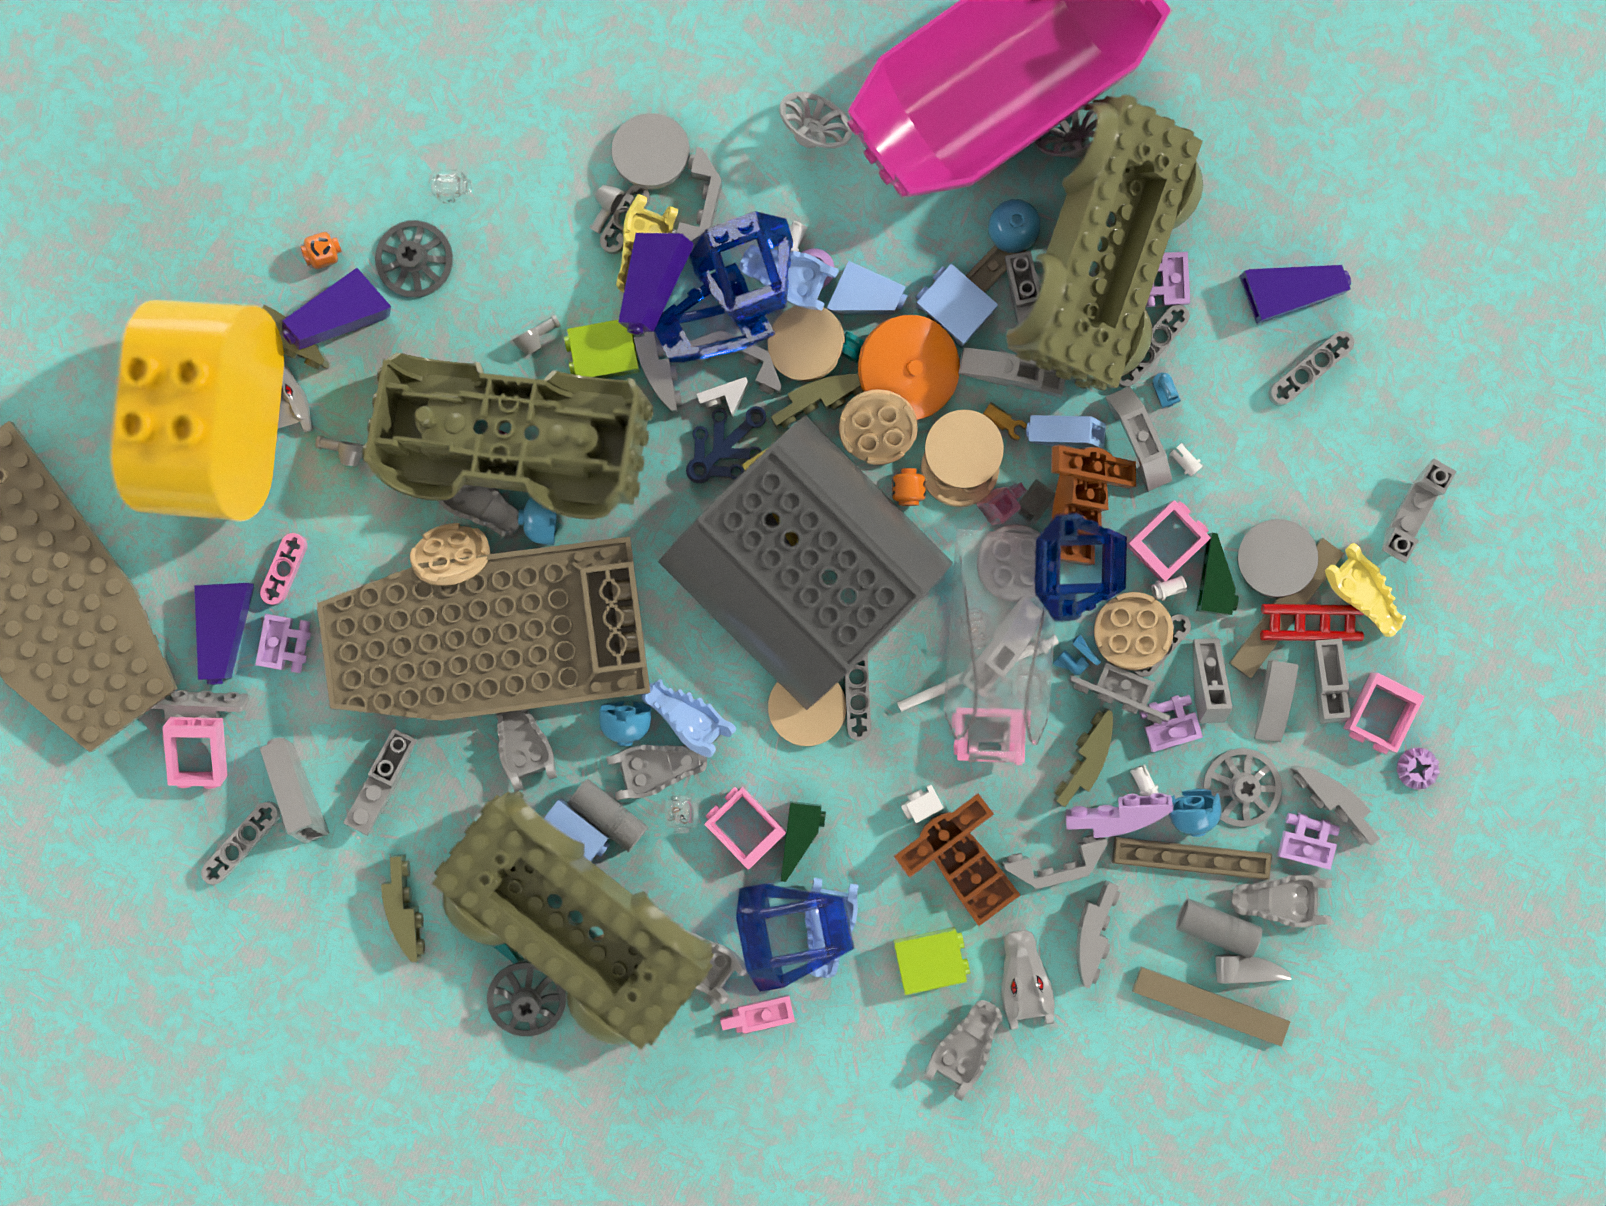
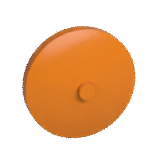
[858,315,960,420]

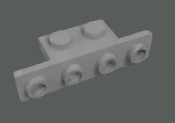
[1070,663,1170,725]
[151,690,248,723]

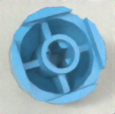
[988,199,1040,253]
[518,497,557,545]
[599,701,651,746]
[1169,789,1221,837]

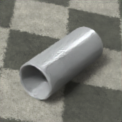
[567,778,648,852]
[1176,898,1262,958]

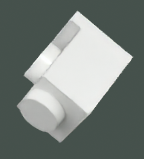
[901,784,944,823]

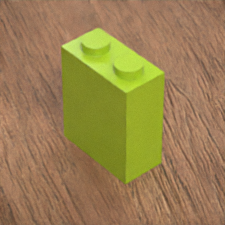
[564,319,640,379]
[893,927,970,995]

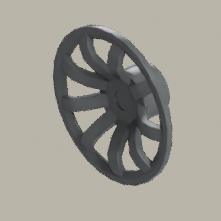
[375,220,453,298]
[487,961,566,1036]

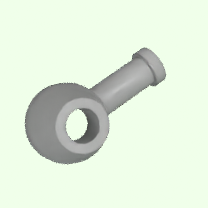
[589,185,625,234]
[513,315,561,355]
[315,436,364,466]

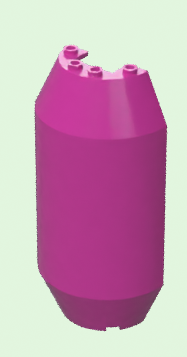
[847,0,1171,198]

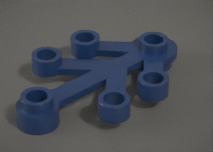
[686,406,766,484]

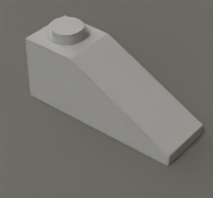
[1193,639,1233,723]

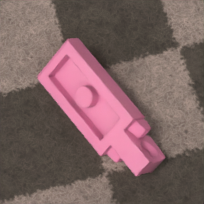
[720,995,795,1034]

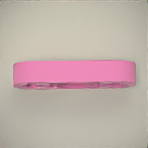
[260,533,307,605]

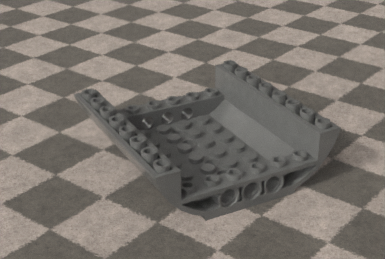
[658,415,953,710]

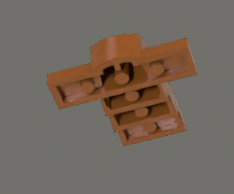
[1049,445,1136,566]
[894,793,1021,926]

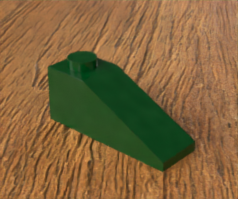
[1196,532,1239,616]
[781,801,826,882]

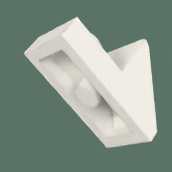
[697,377,748,418]

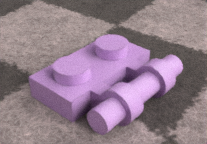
[1146,252,1190,307]
[255,614,311,673]
[1139,695,1203,752]
[1277,813,1340,870]

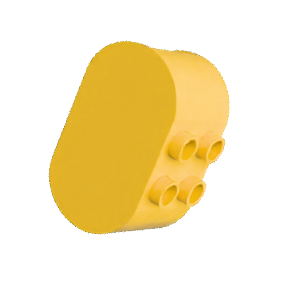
[111,300,284,521]

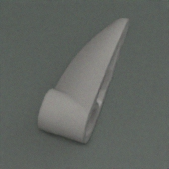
[1215,954,1291,983]

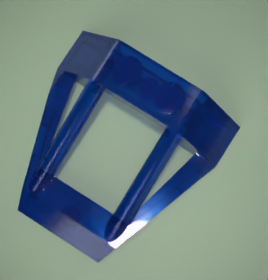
[690,211,793,326]
[654,262,775,363]
[1034,513,1127,622]
[736,883,855,992]

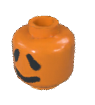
[300,232,342,270]
[892,468,926,506]

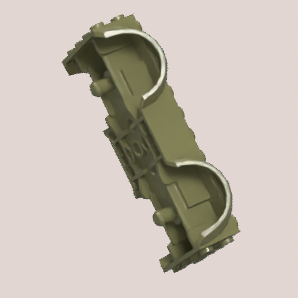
[1006,94,1204,391]
[362,353,653,519]
[432,791,714,1050]

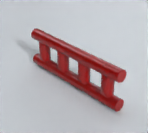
[1260,604,1364,641]

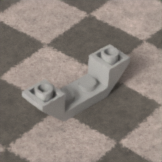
[672,147,722,246]
[684,330,782,395]
[1105,386,1172,492]
[1382,459,1457,563]
[1002,834,1108,889]

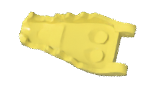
[616,194,678,293]
[1325,543,1406,637]

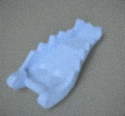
[740,245,838,311]
[641,679,736,757]
[805,878,858,978]

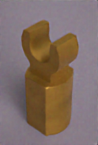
[983,402,1027,441]

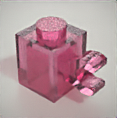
[976,482,1027,525]

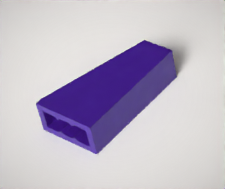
[618,233,694,335]
[1239,265,1351,324]
[281,268,391,350]
[194,583,254,685]

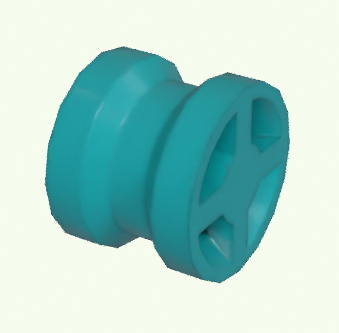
[841,331,864,363]

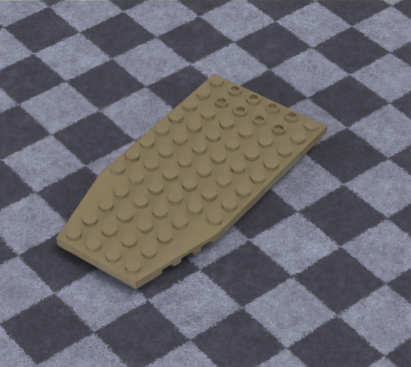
[0,421,178,752]
[317,536,651,721]

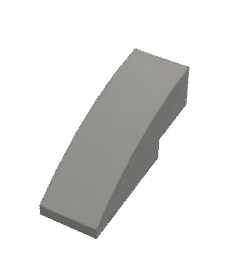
[1314,639,1351,724]
[1254,661,1299,742]

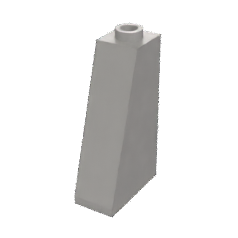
[260,738,330,844]

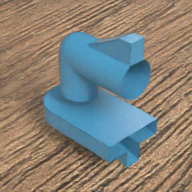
[1153,373,1181,408]
[1053,634,1101,675]

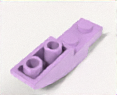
[1066,793,1173,838]

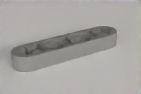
[1118,304,1190,388]
[1269,331,1354,406]
[845,653,871,741]
[201,802,281,885]

